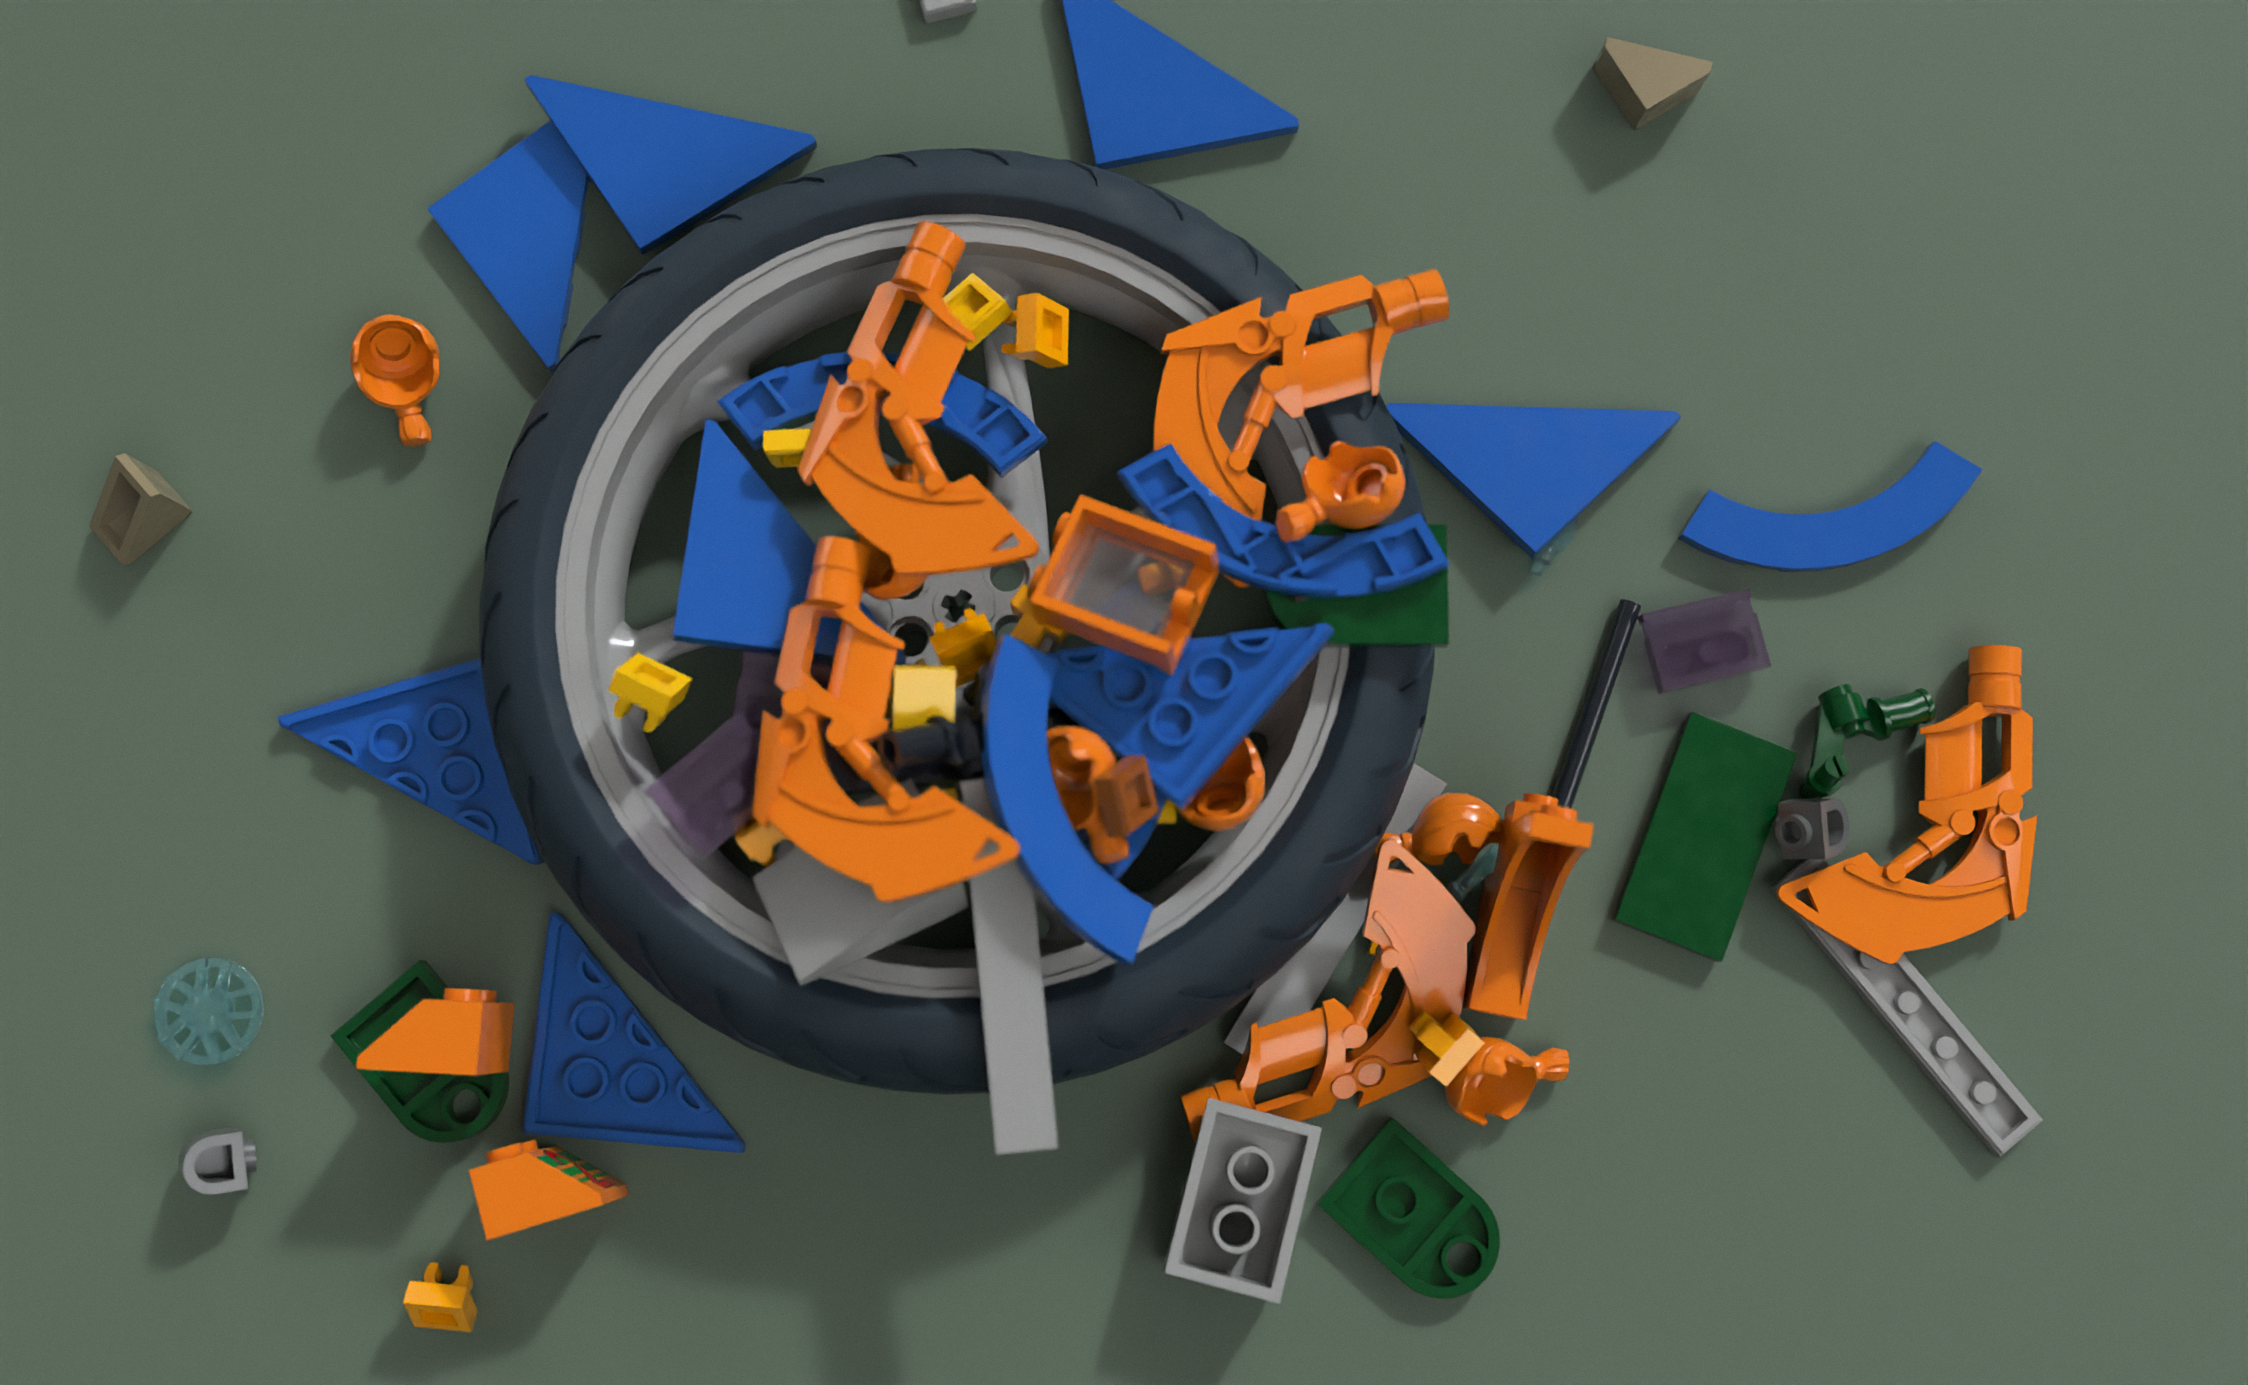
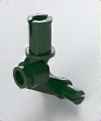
[1799,684,1936,799]

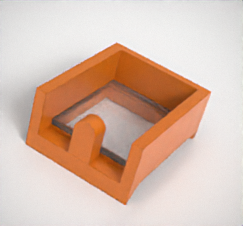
[1027,495,1220,677]

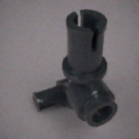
[878,661,990,780]

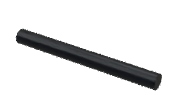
[1552,599,1641,809]

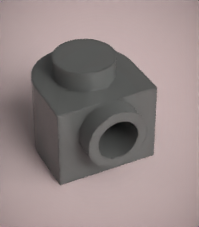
[1775,798,1849,859]
[179,1126,257,1195]

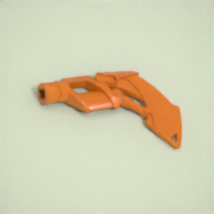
[798,221,1039,576]
[1153,269,1449,588]
[752,537,1021,903]
[1776,645,2038,964]
[1180,837,1476,1143]

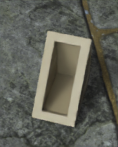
[1594,37,1713,131]
[89,453,193,566]

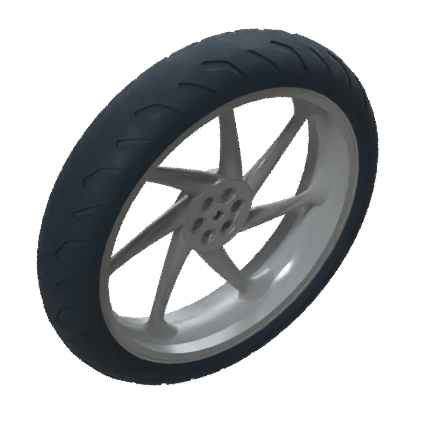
[479,148,1435,1095]

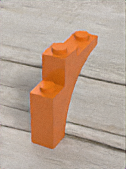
[1462,793,1594,1020]

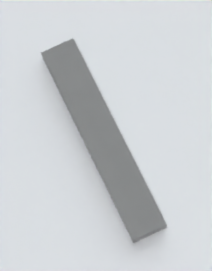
[1223,763,1447,1054]
[961,779,1058,1155]
[1770,859,2043,1156]

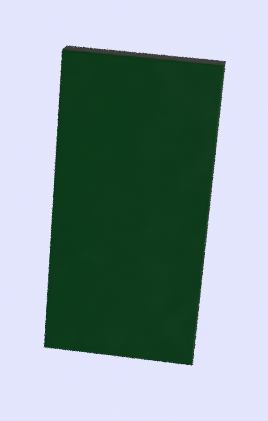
[1612,711,1797,962]

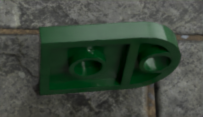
[1265,524,1449,647]
[330,960,509,1143]
[1316,1117,1500,1299]

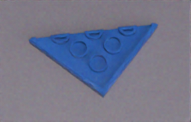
[1061,0,1299,170]
[524,75,817,255]
[427,88,596,373]
[1386,403,1681,559]
[673,420,907,665]
[1046,623,1334,811]
[278,658,544,865]
[522,913,746,1153]

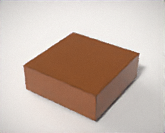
[1094,755,1159,837]

